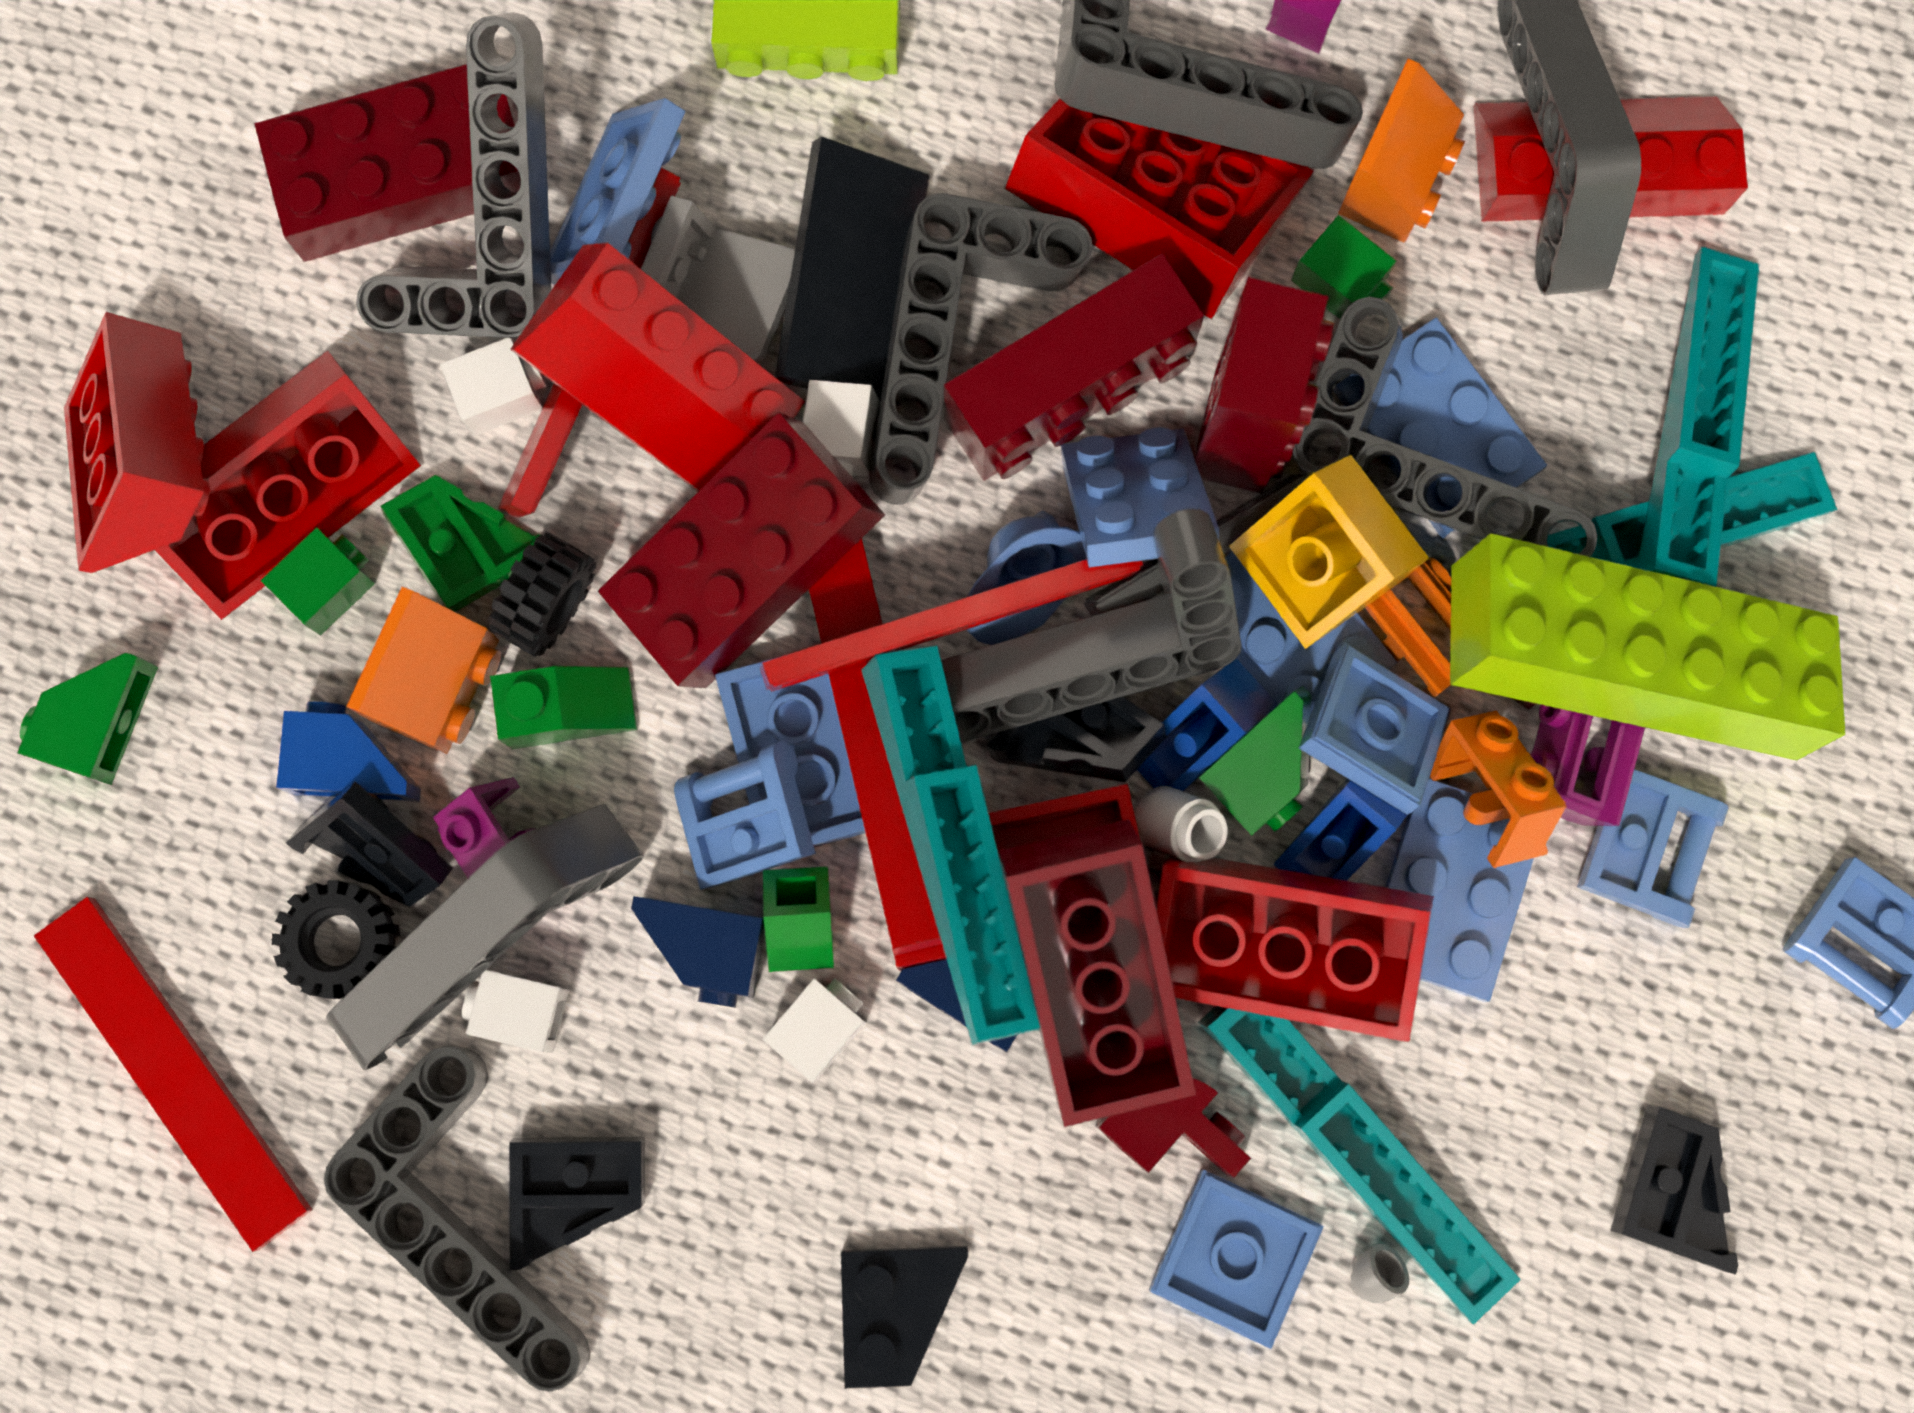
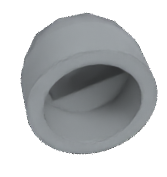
[1351,1244,1410,1304]

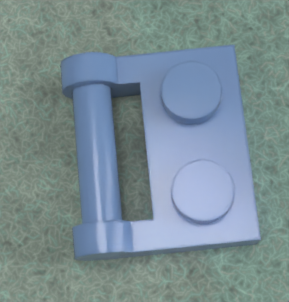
[674,741,816,890]
[1577,769,1729,928]
[1783,857,1914,1029]

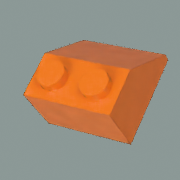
[1338,58,1465,243]
[346,586,501,754]

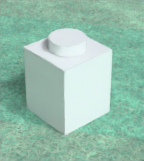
[440,337,547,436]
[803,380,880,477]
[462,970,569,1053]
[763,978,866,1083]

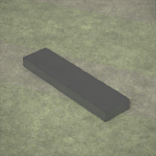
[1084,474,1311,616]

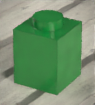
[1291,215,1397,320]
[260,527,375,636]
[763,866,834,972]

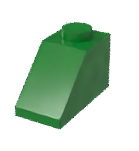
[17,652,158,785]
[490,666,637,750]
[1199,686,1311,836]

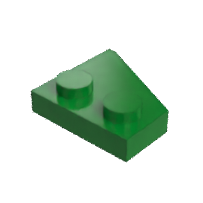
[380,475,540,612]

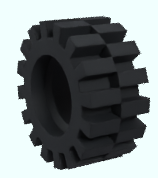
[488,532,596,657]
[272,880,401,999]

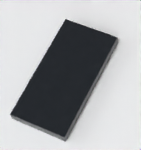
[775,136,930,406]

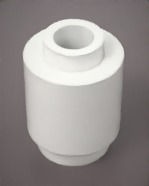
[1135,786,1228,862]

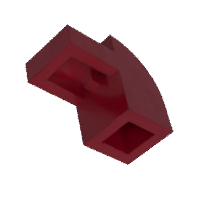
[1095,1078,1251,1178]

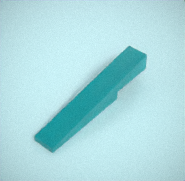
[1637,246,1760,587]
[1547,452,1838,568]
[862,646,1041,1045]
[1198,1006,1521,1325]

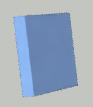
[1299,643,1451,815]
[1149,1169,1324,1349]

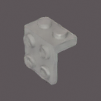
[641,196,795,364]

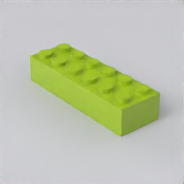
[1450,533,1846,761]

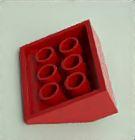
[1004,98,1314,320]

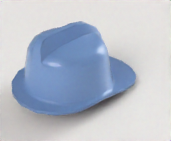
[967,510,1086,645]

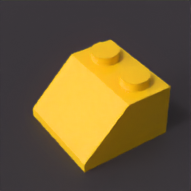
[1229,455,1429,649]

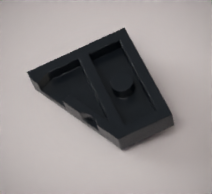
[986,697,1167,782]
[286,782,453,907]
[1610,1105,1739,1275]
[509,1137,645,1270]
[841,1246,968,1389]

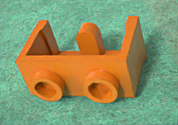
[1358,557,1451,698]
[1430,710,1567,868]

